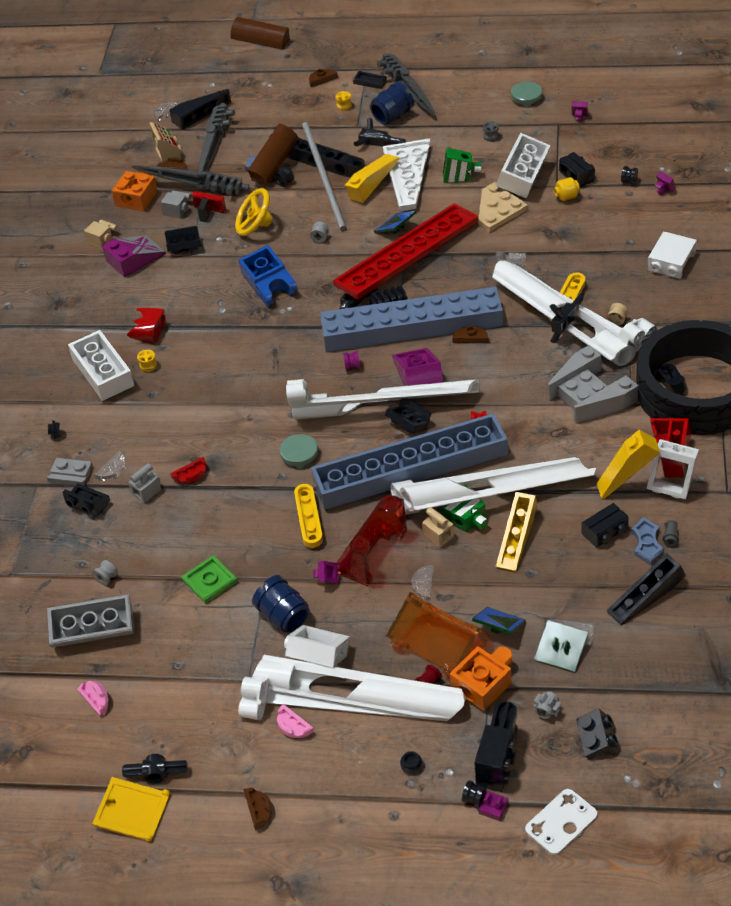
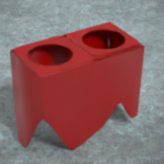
[127,308,166,345]

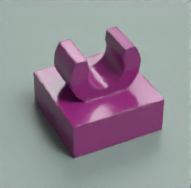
[571,101,589,121]
[655,171,676,195]
[313,561,338,584]
[478,791,509,821]

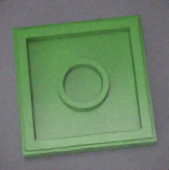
[181,555,238,604]

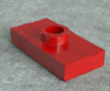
[192,191,226,213]

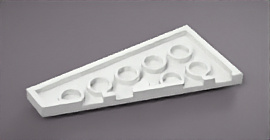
[383,139,430,211]

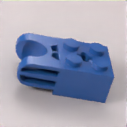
[238,245,298,307]

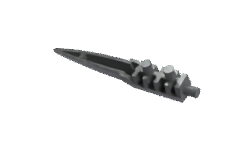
[377,53,435,115]
[198,103,235,172]
[131,165,250,195]

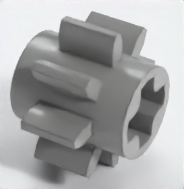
[533,691,561,719]

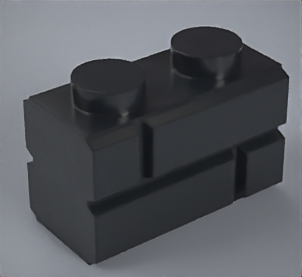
[559,152,595,187]
[581,503,629,548]

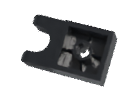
[474,701,518,792]

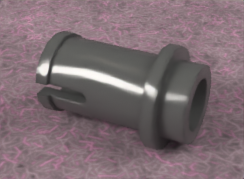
[662,520,679,547]

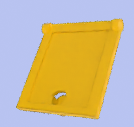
[92,777,170,842]

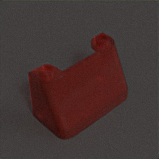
[336,495,407,587]

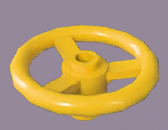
[235,188,272,237]

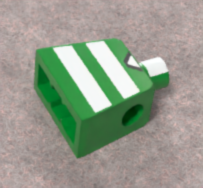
[442,148,481,183]
[439,485,489,532]

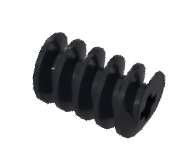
[369,285,408,305]

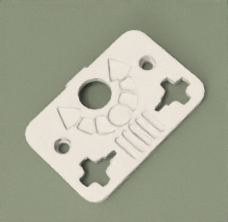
[525,789,597,855]

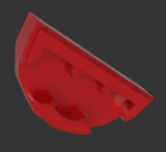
[170,457,207,484]

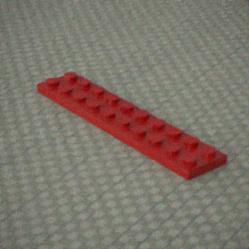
[333,203,479,300]

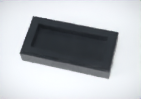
[353,71,387,89]

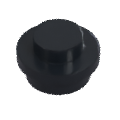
[48,420,60,439]
[400,751,423,773]

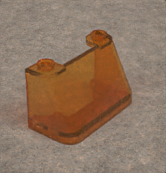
[386,592,490,677]

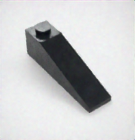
[169,89,231,130]
[606,553,686,625]

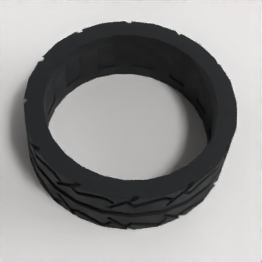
[636,320,731,435]

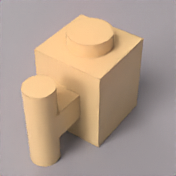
[84,220,118,249]
[422,507,454,548]

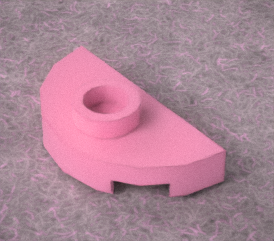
[77,681,108,716]
[277,704,314,738]

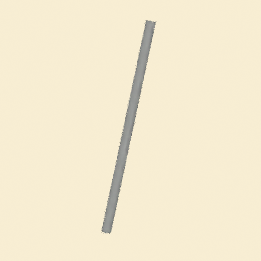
[302,122,346,230]

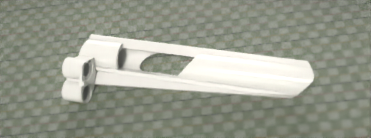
[492,261,657,366]
[286,379,479,420]
[390,457,596,516]
[238,655,466,721]

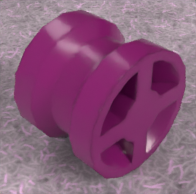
[343,351,360,370]

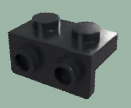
[165,226,201,253]
[385,398,432,433]
[62,483,110,516]
[576,708,619,760]

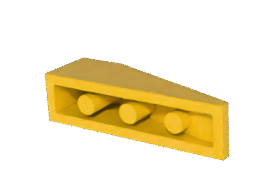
[345,154,400,203]
[597,430,660,499]
[496,492,538,572]

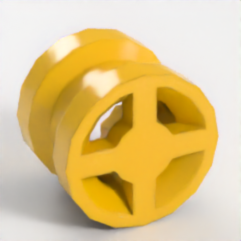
[336,91,352,111]
[137,350,157,372]

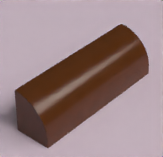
[231,17,290,50]
[248,123,299,185]

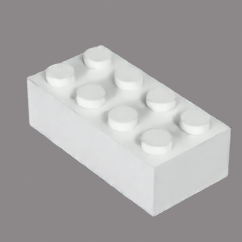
[496,133,551,198]
[68,330,135,401]

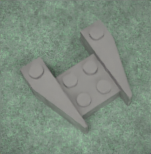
[548,345,638,423]

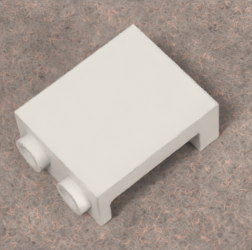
[648,231,697,279]

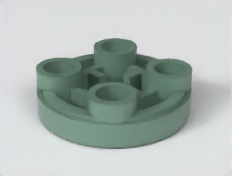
[511,82,542,108]
[280,434,319,469]

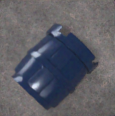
[370,82,414,124]
[252,575,310,633]

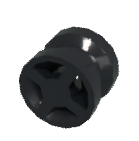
[274,166,294,187]
[621,166,638,185]
[462,780,487,807]

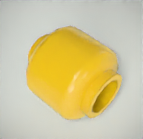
[554,178,580,201]

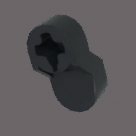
[657,364,687,394]

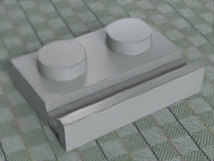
[47,458,93,486]

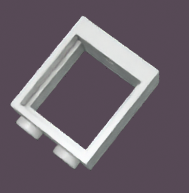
[647,439,699,499]
[284,625,350,668]

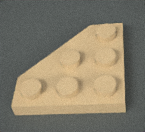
[478,182,528,233]

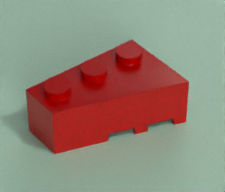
[650,418,691,478]

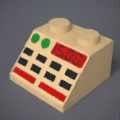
[149,122,182,163]

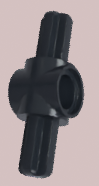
[122,754,188,784]

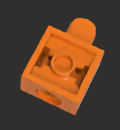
[111,170,158,211]
[450,646,513,711]

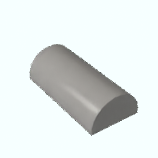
[47,594,135,648]

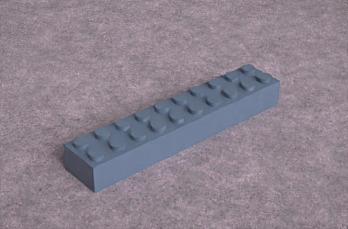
[320,287,503,352]
[311,413,508,510]

